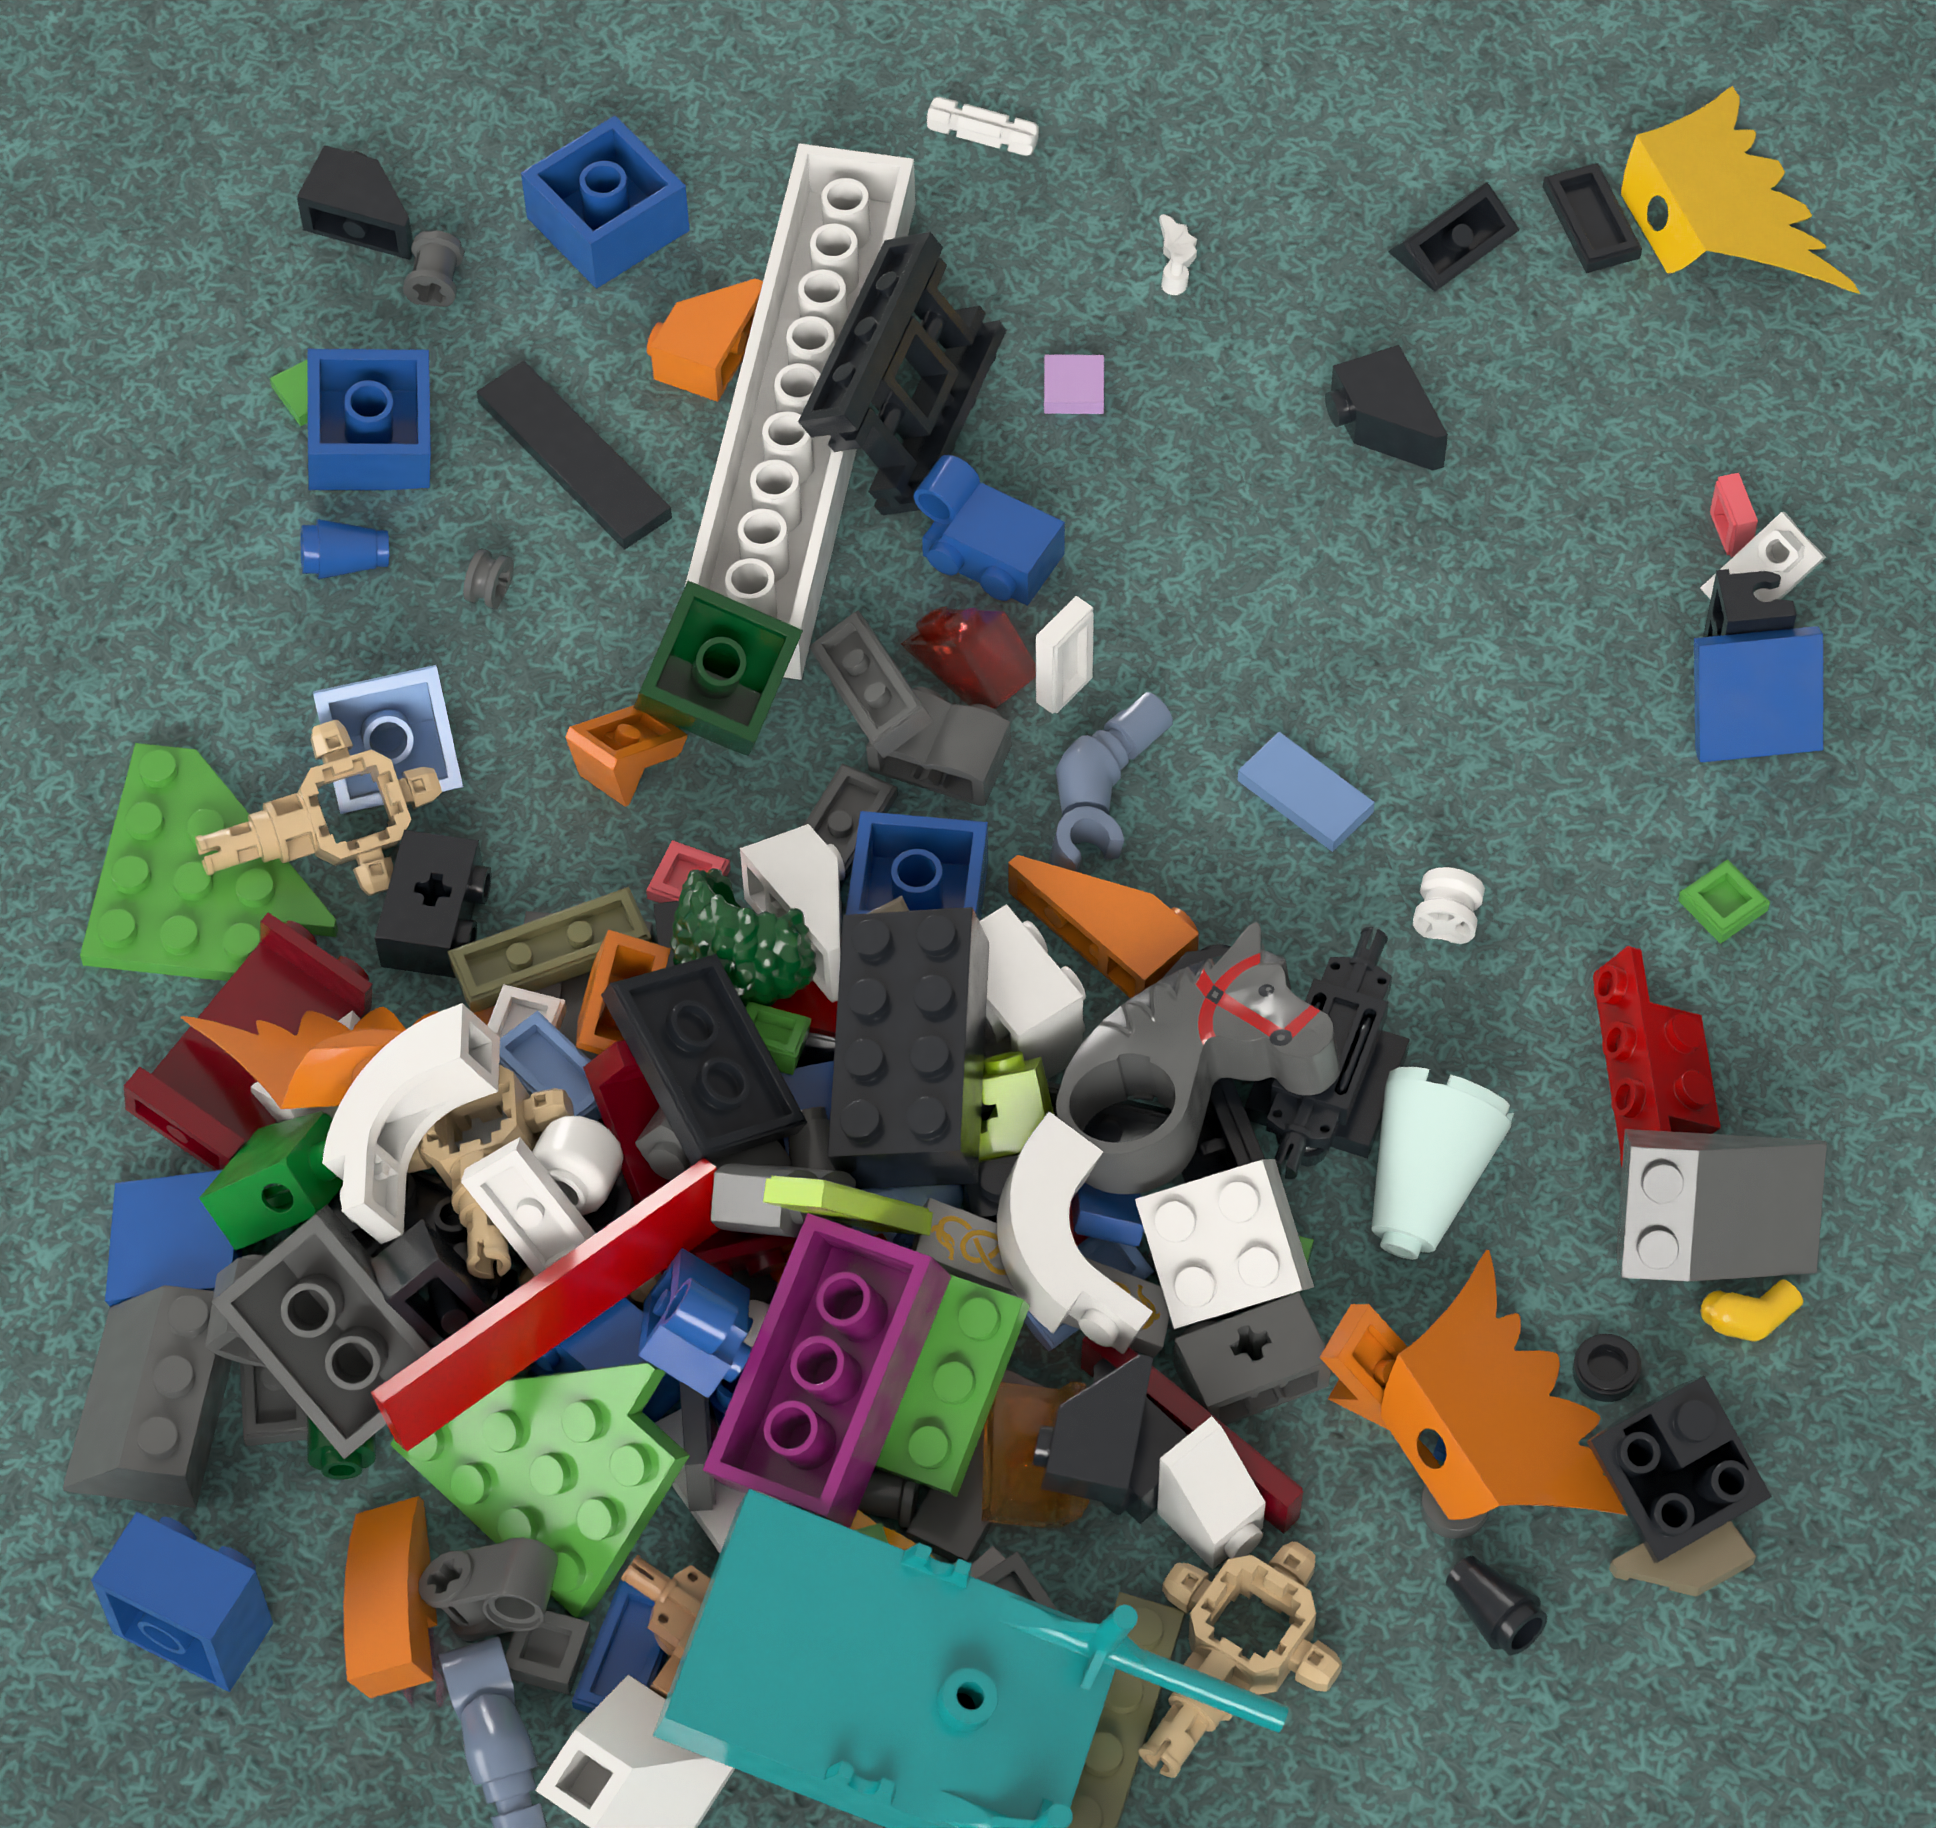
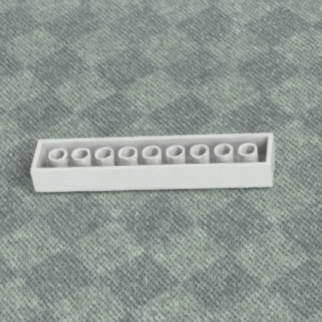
[685,144,915,680]

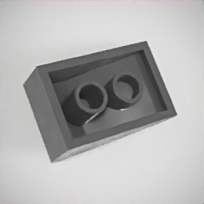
[1616,1129,1827,1282]

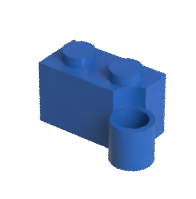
[913,455,1065,606]
[638,1248,753,1398]

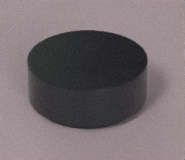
[1572,1334,1642,1402]

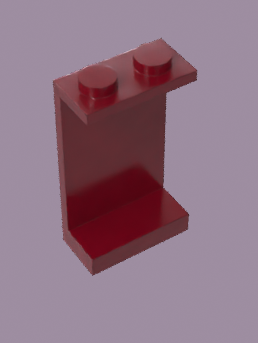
[124,912,373,1171]
[583,1040,797,1279]

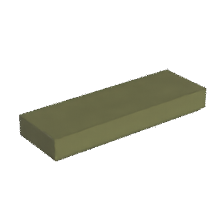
[448,887,652,1013]

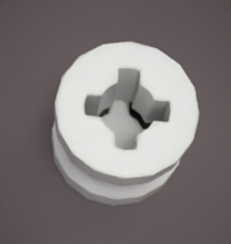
[1413,867,1485,944]

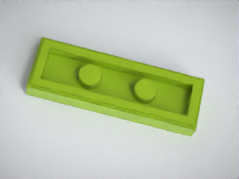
[763,1176,933,1236]

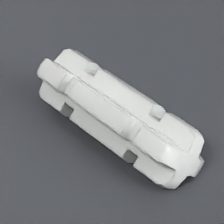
[927,97,1039,156]

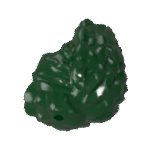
[670,868,817,1007]

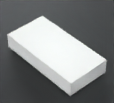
[1036,596,1094,714]

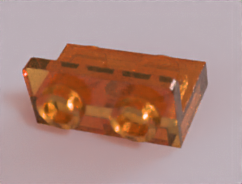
[982,1381,1090,1528]

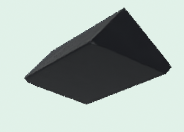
[1388,182,1520,292]

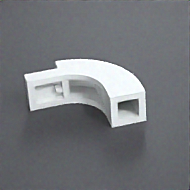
[322,1003,500,1244]
[997,1112,1153,1354]

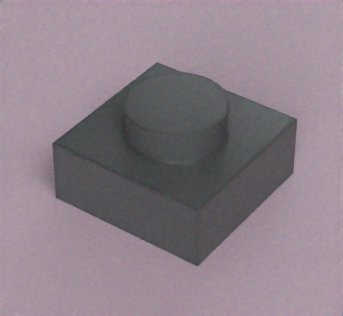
[505,1610,592,1695]

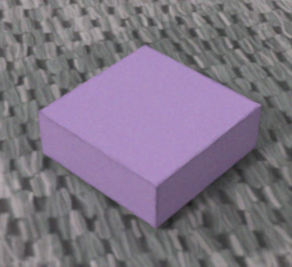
[1044,355,1104,414]

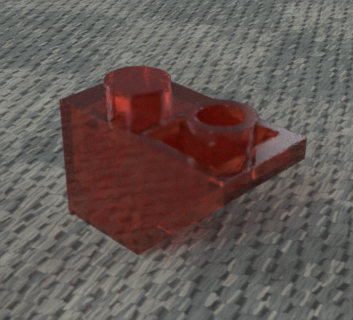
[901,606,1036,709]

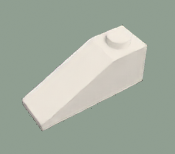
[740,824,845,1002]

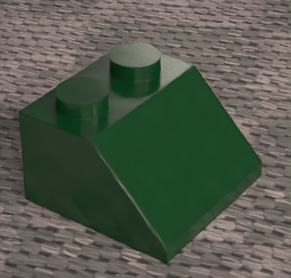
[633,580,803,756]

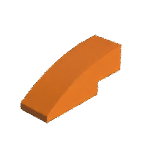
[344,1496,438,1698]

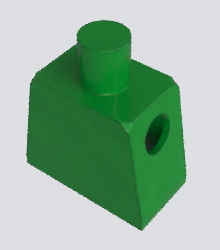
[199,1111,343,1251]

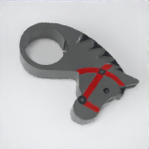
[1056,922,1340,1194]

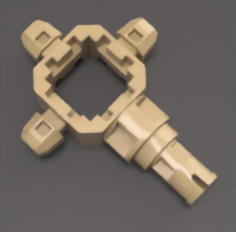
[195,719,442,896]
[407,1065,574,1279]
[1138,1541,1342,1778]

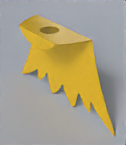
[1621,86,1860,294]

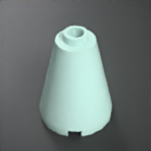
[1371,1067,1514,1260]

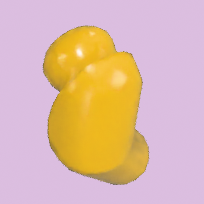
[1700,1279,1803,1341]

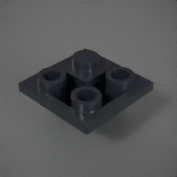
[1587,1376,1772,1563]

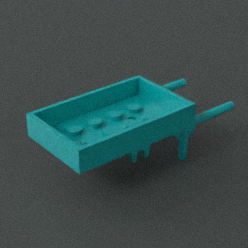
[652,1489,1289,1828]

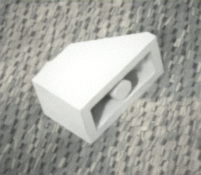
[1157,1416,1265,1570]

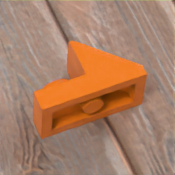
[565,705,688,807]
[1319,1304,1423,1439]

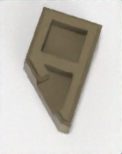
[1609,1521,1756,1597]

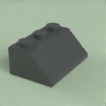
[211,1205,433,1459]
[63,1285,232,1508]

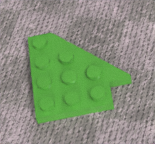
[80,743,338,981]
[390,1361,690,1619]

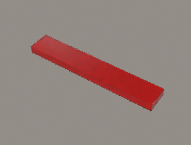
[371,1158,720,1452]

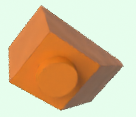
[647,278,763,402]
[576,929,671,1055]

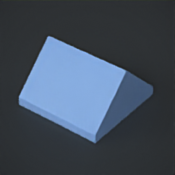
[313,665,463,814]

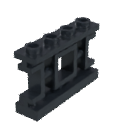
[798,232,1007,515]

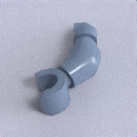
[1049,692,1173,872]
[438,1636,548,1828]

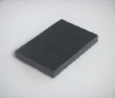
[601,954,808,1166]

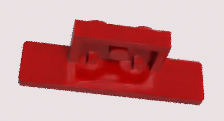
[1593,946,1721,1167]

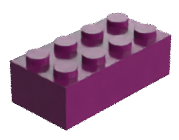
[702,1213,951,1528]

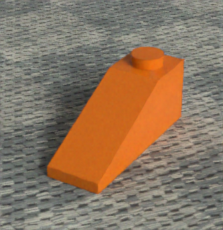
[1008,855,1199,998]

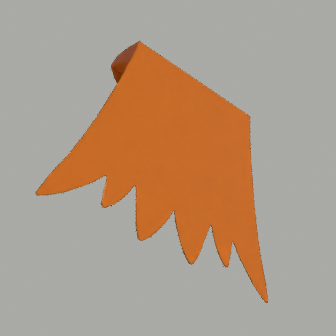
[181,1006,495,1109]
[1380,1250,1627,1520]

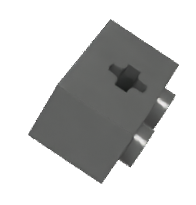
[1173,1292,1331,1425]

